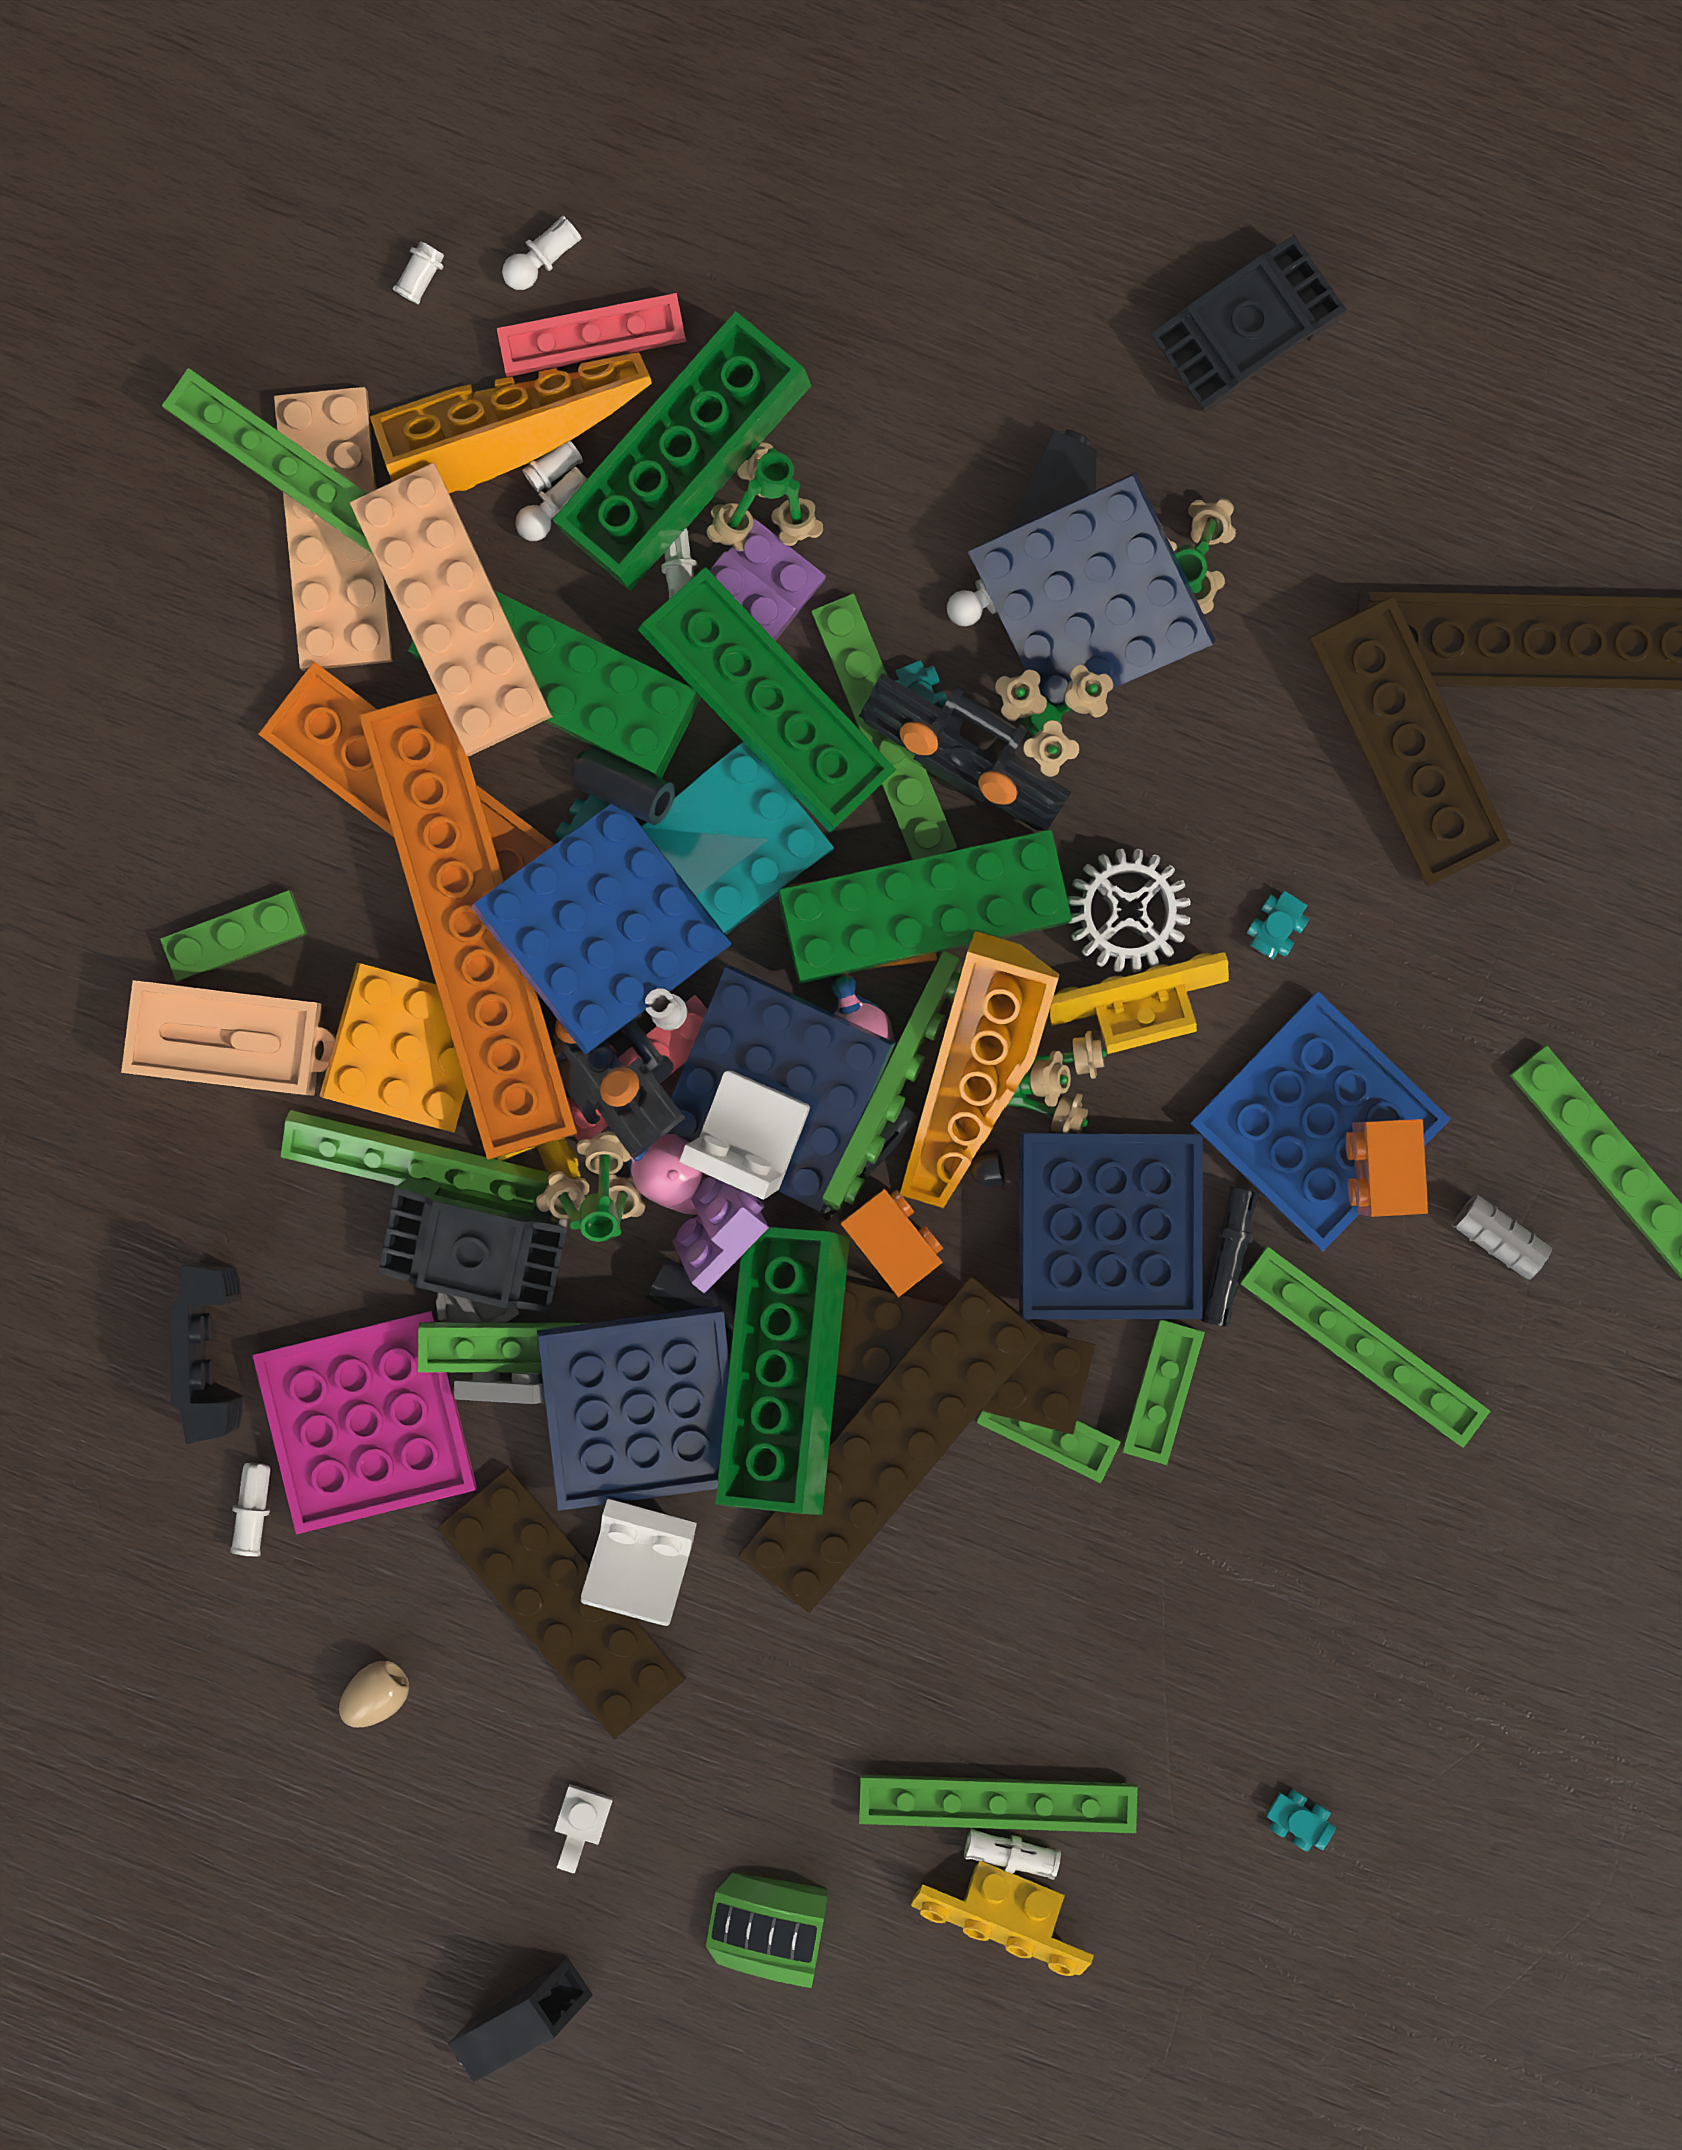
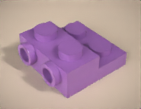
[710,519,826,641]
[672,1176,769,1293]

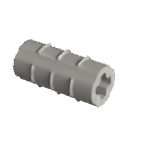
[1452,1194,1552,1280]

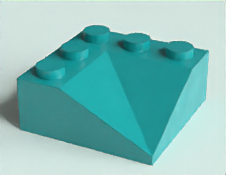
[642,742,834,935]

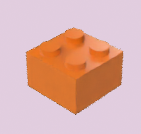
[1346,1119,1428,1217]
[840,1187,944,1297]

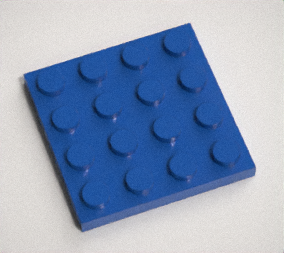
[471,804,731,1055]
[1189,991,1451,1251]

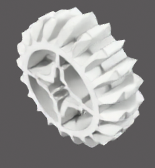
[1067,849,1190,973]

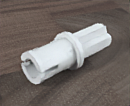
[661,528,698,599]
[230,1462,270,1556]

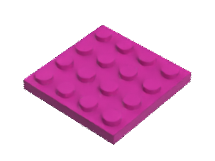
[253,1310,477,1534]

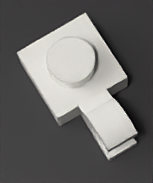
[554,1784,613,1874]

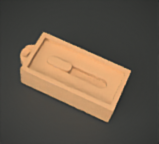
[121,980,336,1096]

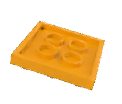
[320,963,467,1133]

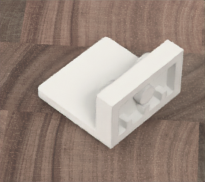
[679,1070,810,1199]
[581,1499,697,1626]

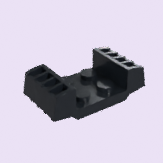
[1151,234,1347,413]
[378,1178,567,1313]
[169,1262,244,1444]

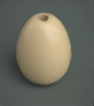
[339,1661,409,1728]

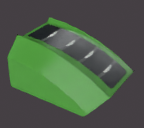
[706,1873,827,1988]

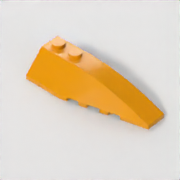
[370,352,652,493]
[900,931,1059,1208]

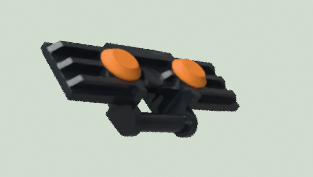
[859,673,1072,832]
[537,994,685,1159]

